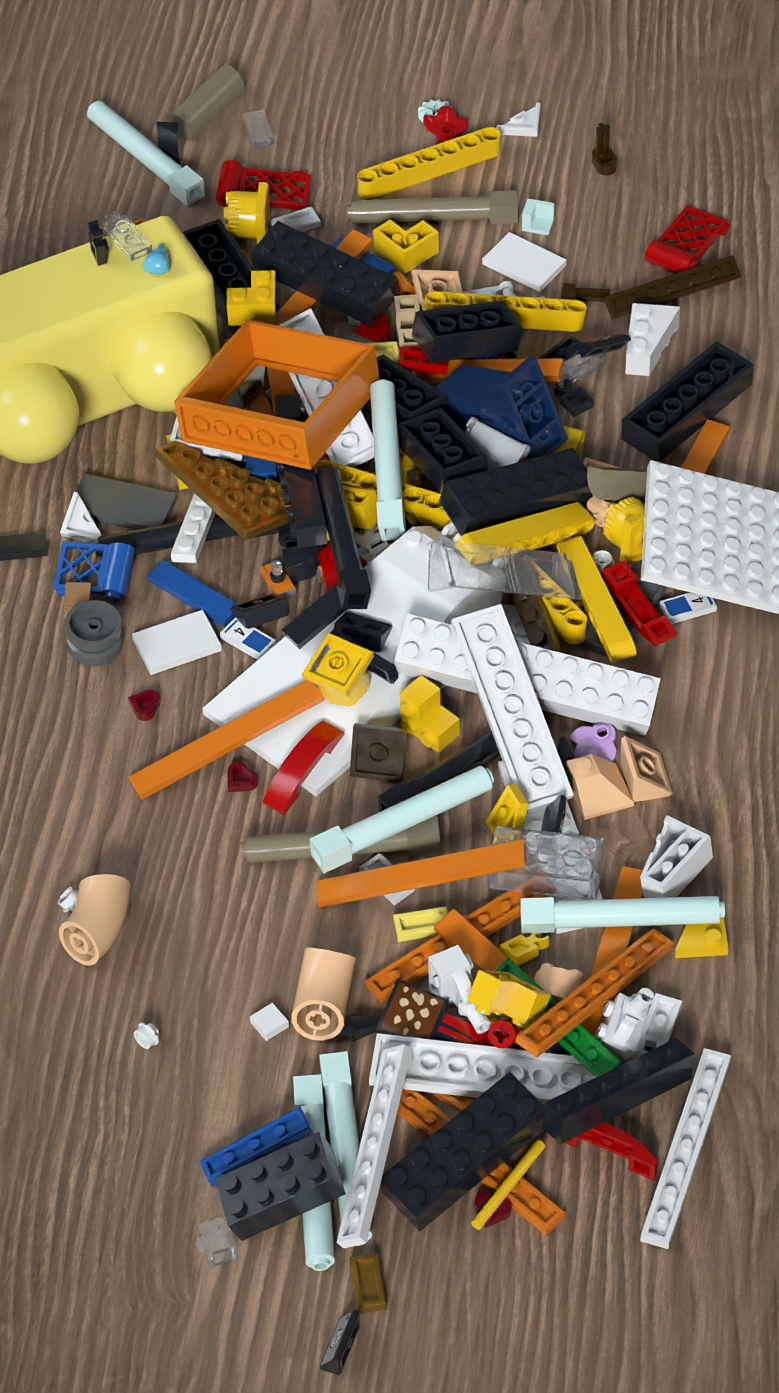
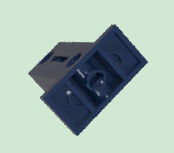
[435,356,568,460]

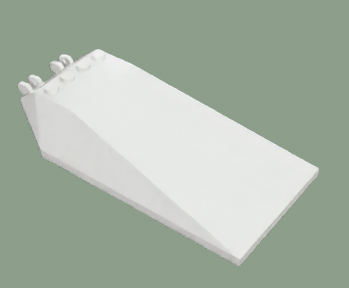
[203,521,508,796]

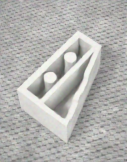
[625,303,680,376]
[640,815,713,898]

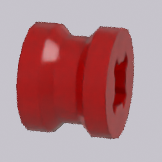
[488,1019,520,1048]

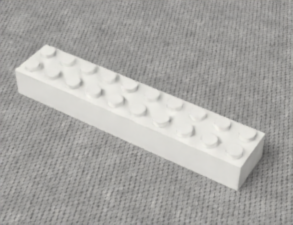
[394,613,661,736]

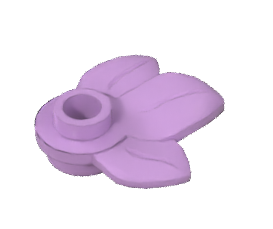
[569,722,617,762]

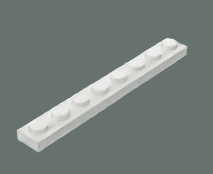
[171,456,236,563]
[337,1044,412,1248]
[640,1048,731,1249]

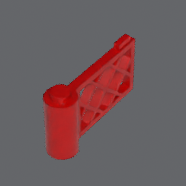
[215,160,311,210]
[645,205,730,273]

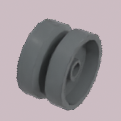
[65,600,123,666]

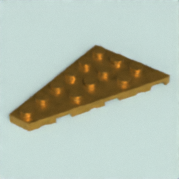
[155,441,292,540]

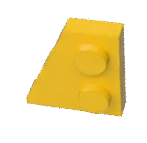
[485,784,528,844]
[675,918,728,958]

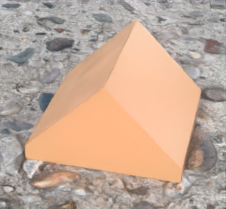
[411,269,463,310]
[620,736,673,802]

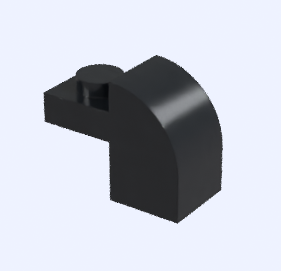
[282,545,324,583]

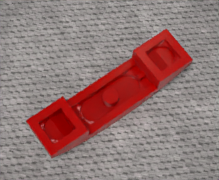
[602,560,678,646]
[262,720,345,815]
[565,1123,658,1181]

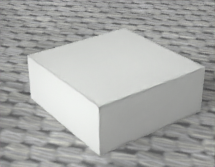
[250,1003,289,1041]

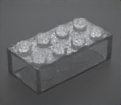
[487,826,605,900]

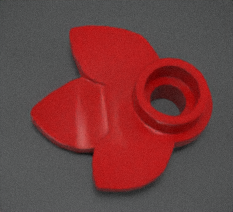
[423,105,468,143]

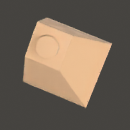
[566,754,634,820]

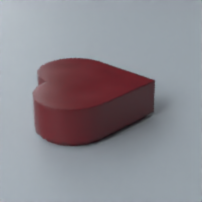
[128,690,161,721]
[228,762,259,792]
[474,1191,512,1228]

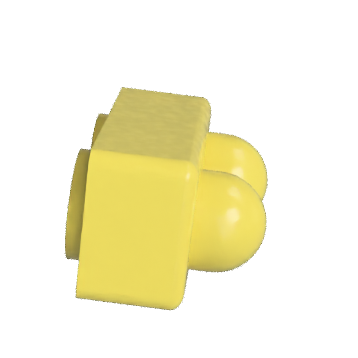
[0,216,219,464]

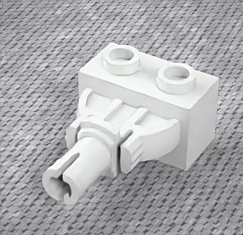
[428,945,491,1034]
[595,988,654,1063]

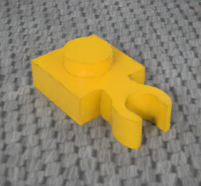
[500,933,549,966]

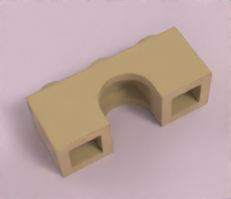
[394,294,420,349]

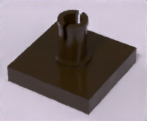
[350,723,407,782]

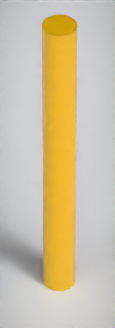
[471,1140,545,1230]

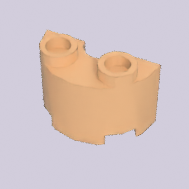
[533,963,584,1003]

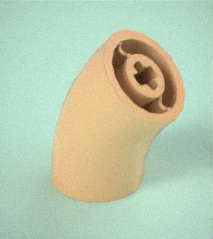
[59,874,131,966]
[292,947,356,1041]

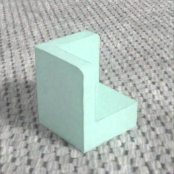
[522,199,555,235]

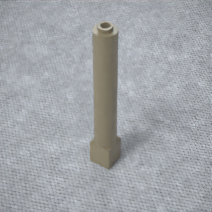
[347,190,518,224]
[240,816,440,863]

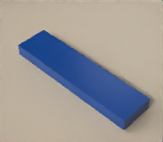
[147,560,238,627]
[199,1107,313,1187]

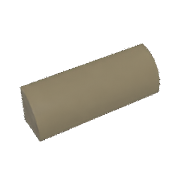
[172,63,245,141]
[587,466,647,502]

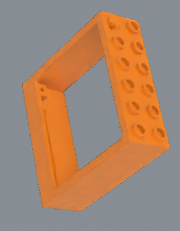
[174,320,380,470]

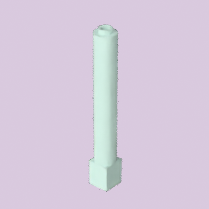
[87,101,205,206]
[370,379,406,541]
[310,765,494,873]
[520,896,725,933]
[319,1051,372,1246]
[293,1074,335,1271]

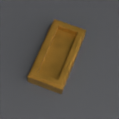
[349,1253,386,1313]

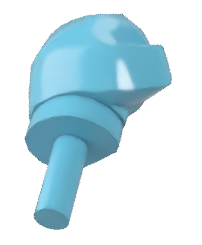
[143,244,169,275]

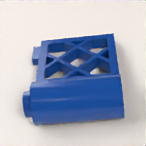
[53,541,135,602]

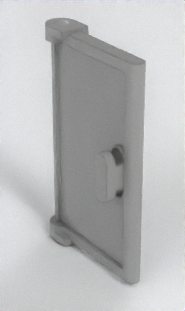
[465,417,530,470]

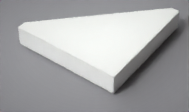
[496,102,541,137]
[60,492,102,543]

